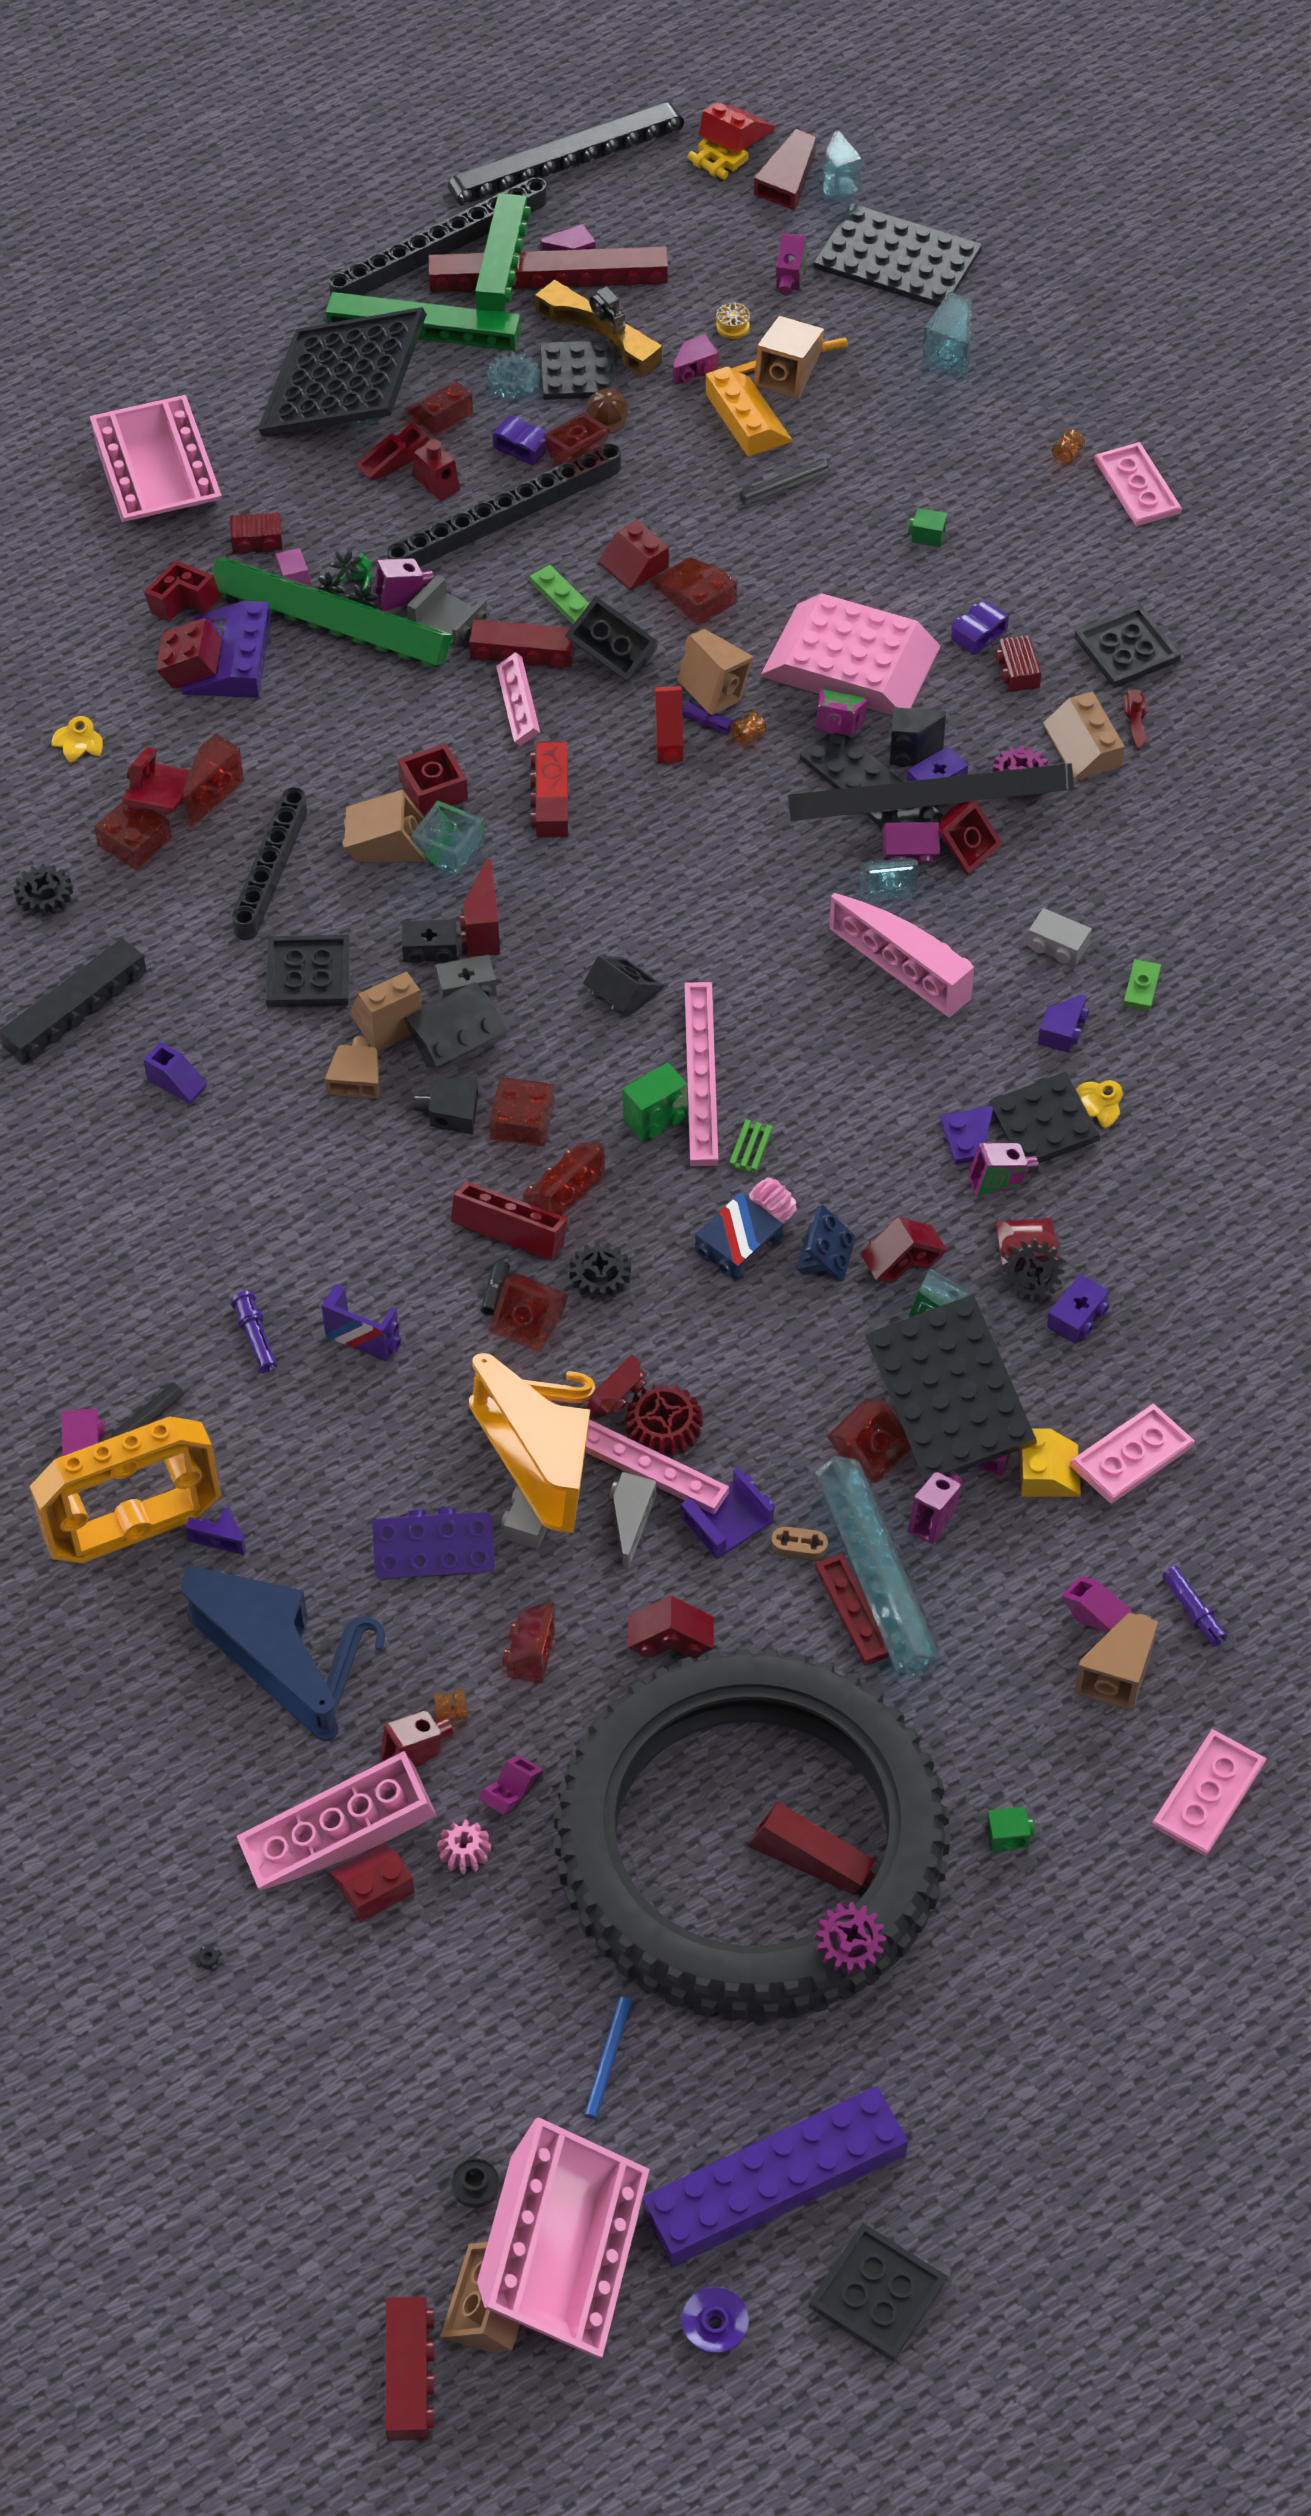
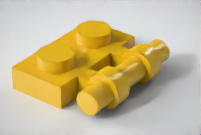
[687,139,748,180]

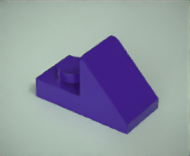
[185,1506,246,1555]

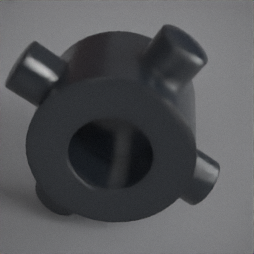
[195,1946,222,1971]

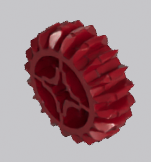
[624,1382,703,1457]

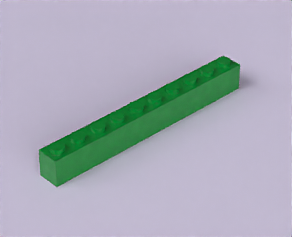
[212,558,453,668]

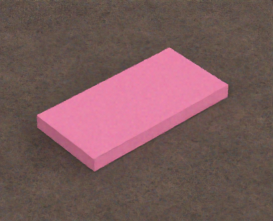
[1094,442,1182,526]
[1070,1404,1195,1504]
[1151,1729,1267,1857]

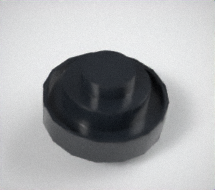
[451,2158,500,2208]

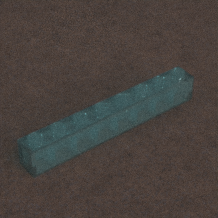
[815,1455,941,1675]

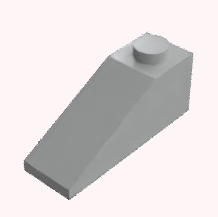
[610,1472,656,1569]

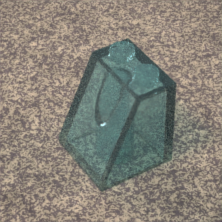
[922,292,971,378]

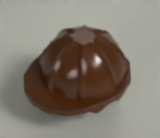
[586,388,628,434]

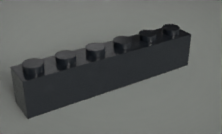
[0,938,147,1064]

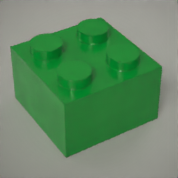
[622,1062,687,1142]

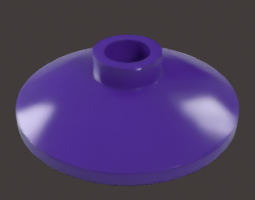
[682,2287,749,2354]

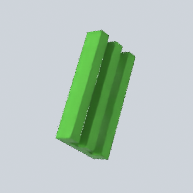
[729,1119,772,1174]

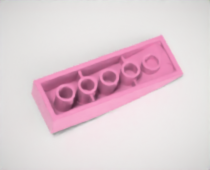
[830,893,974,1018]
[237,1751,437,1890]

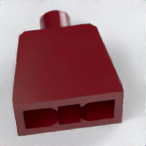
[412,439,460,501]
[380,1711,453,1768]

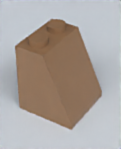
[754,316,824,399]
[677,629,754,715]
[342,789,427,862]
[349,971,422,1051]
[1074,1613,1158,1711]

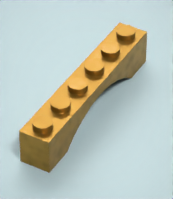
[535,280,662,378]

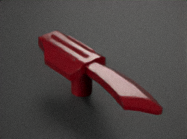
[1124,690,1148,750]

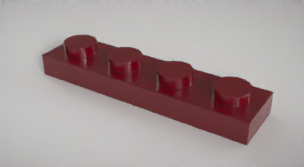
[815,1553,893,1666]

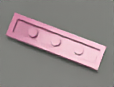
[496,652,540,746]

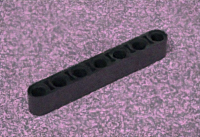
[232,787,307,940]

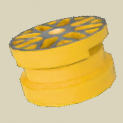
[716,303,750,339]

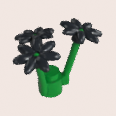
[317,548,380,609]

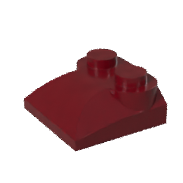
[995,1218,1059,1268]
[586,1354,647,1417]

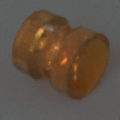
[1052,429,1085,464]
[730,711,767,746]
[433,1688,468,1721]

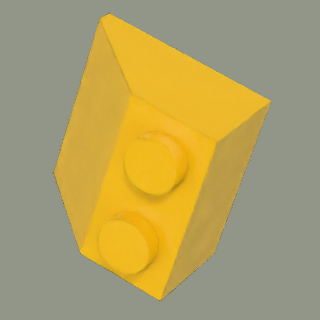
[1019,1429,1081,1497]

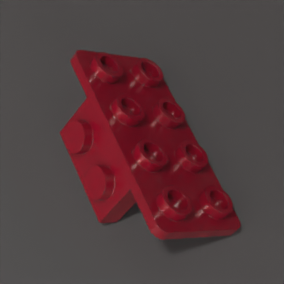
[122,747,202,814]

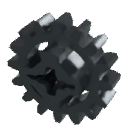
[14,864,73,917]
[1001,1238,1065,1301]
[569,1242,631,1301]

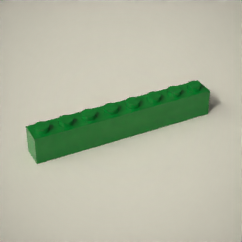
[326,292,521,351]

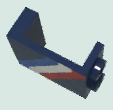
[695,1192,783,1280]

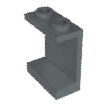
[407,575,488,647]

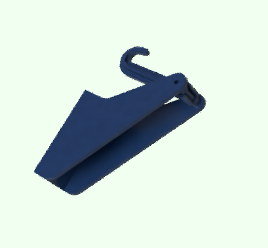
[181,1565,386,1741]

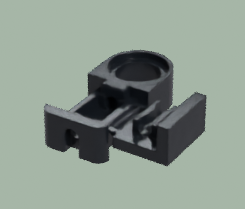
[589,287,626,334]

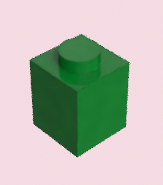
[908,508,947,548]

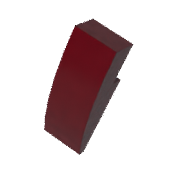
[355,422,430,481]

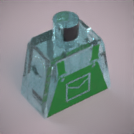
[908,1269,969,1317]

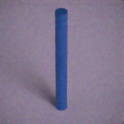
[584,1997,631,2120]

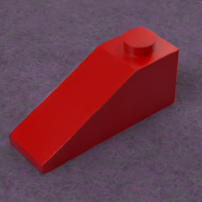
[655,686,684,764]

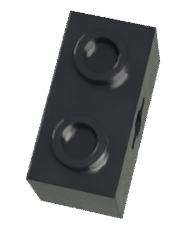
[402,919,457,964]

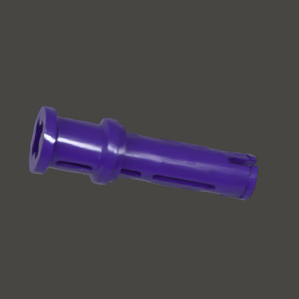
[230,1291,277,1373]

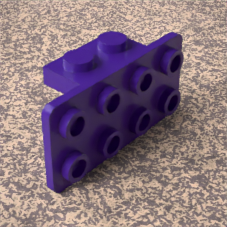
[372,1507,495,1579]

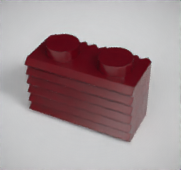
[230,512,283,554]
[995,635,1042,692]

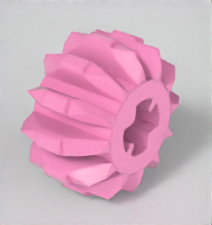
[749,1177,797,1223]
[437,1819,491,1875]

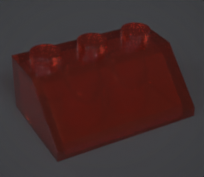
[523,1141,605,1216]

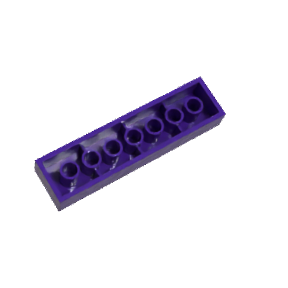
[642,2086,908,2267]

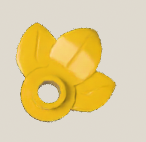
[52,716,103,763]
[1076,1080,1123,1129]

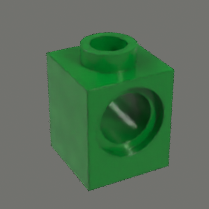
[986,1807,1035,1852]

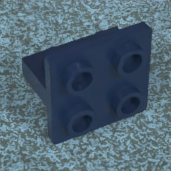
[797,1205,855,1282]

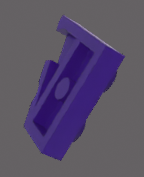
[940,1106,993,1165]

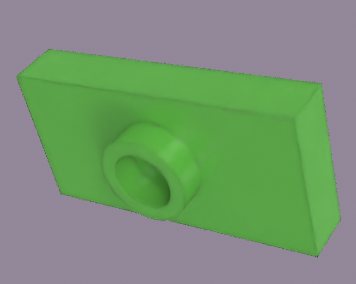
[1123,959,1161,1011]

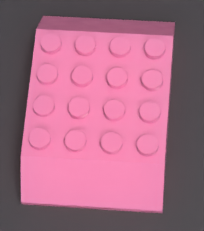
[90,395,222,522]
[761,593,940,715]
[477,2118,650,2359]

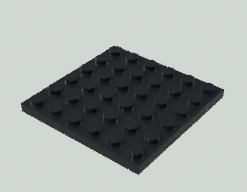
[258,307,427,436]

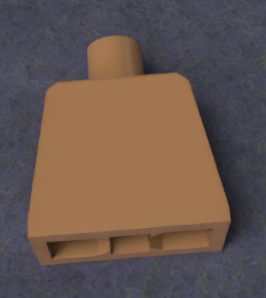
[325,1036,380,1099]

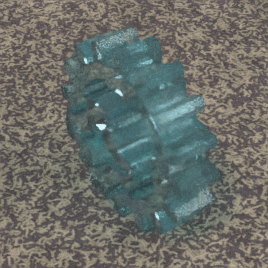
[487,352,540,398]

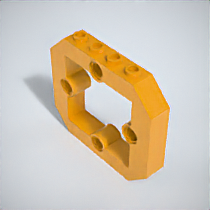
[30,1417,221,1563]

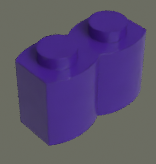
[493,416,550,465]
[951,601,1009,655]

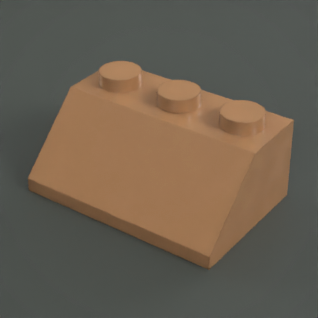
[1043,691,1125,780]
[440,2242,520,2352]

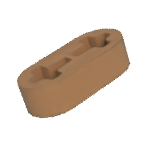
[771,1527,828,1560]

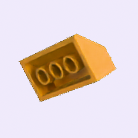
[706,367,792,457]

